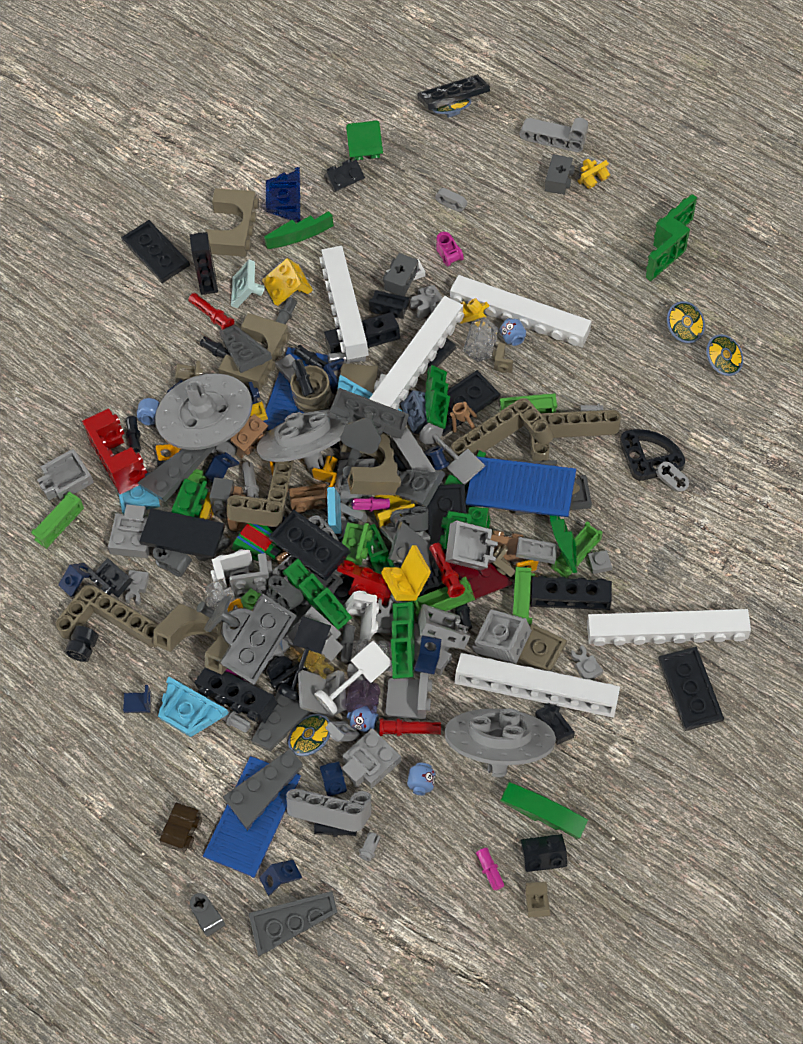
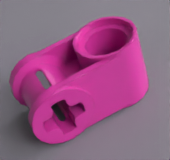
[436,232,464,267]

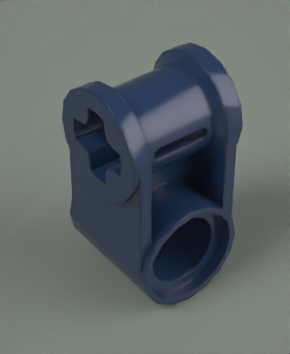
[423,445,449,471]

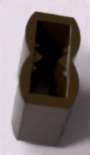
[159,802,202,853]

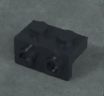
[324,159,365,192]
[369,290,410,319]
[87,558,134,598]
[520,834,567,872]

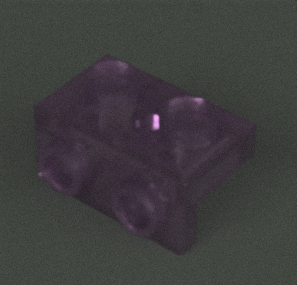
[345,679,381,714]

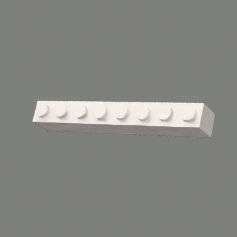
[319,246,369,360]
[450,275,592,348]
[370,296,464,410]
[587,609,751,646]
[455,653,620,718]

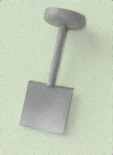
[419,423,485,485]

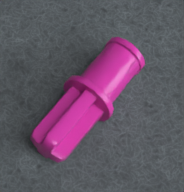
[351,497,390,512]
[476,848,504,891]

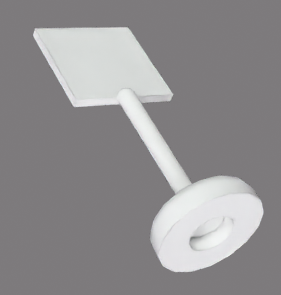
[314,640,392,715]

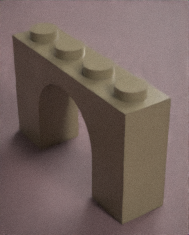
[206,188,259,257]
[218,313,290,392]
[339,432,401,495]
[154,603,236,674]

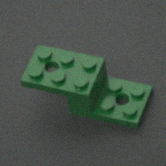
[646,194,697,281]

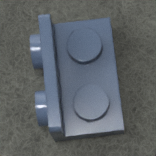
[401,391,428,434]

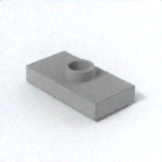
[516,537,558,564]

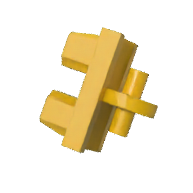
[577,159,610,189]
[460,298,490,326]

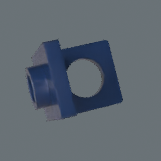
[323,358,344,393]
[204,452,240,483]
[58,563,93,597]
[415,636,442,675]
[123,685,152,713]
[259,860,302,896]

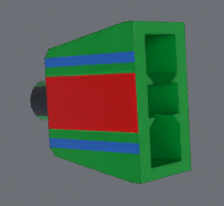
[231,523,281,562]

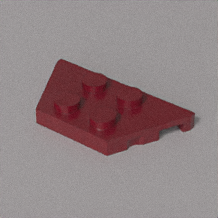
[450,563,513,601]

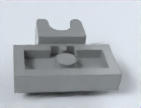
[410,285,443,318]

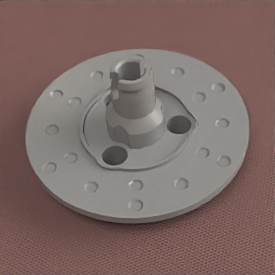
[155,374,252,450]
[257,409,348,472]
[445,708,556,777]

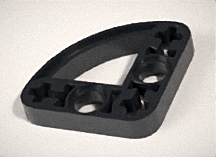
[620,429,686,481]

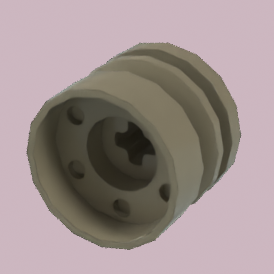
[290,365,332,413]

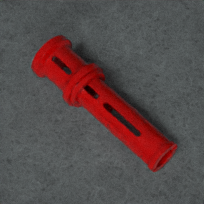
[188,293,235,330]
[429,543,465,598]
[379,718,441,737]

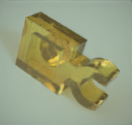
[297,650,334,679]

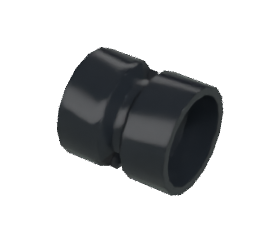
[64,625,99,662]

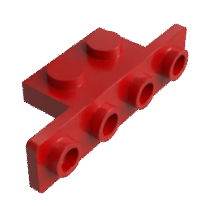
[337,560,391,606]

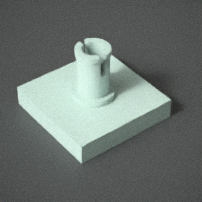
[231,259,264,308]

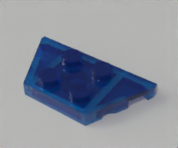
[266,167,301,223]

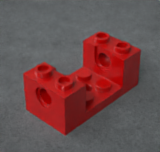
[82,408,147,494]

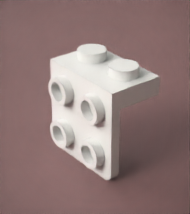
[211,550,254,597]
[343,591,379,645]

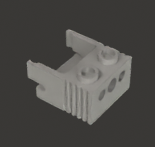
[472,609,532,664]

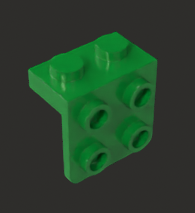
[346,120,384,161]

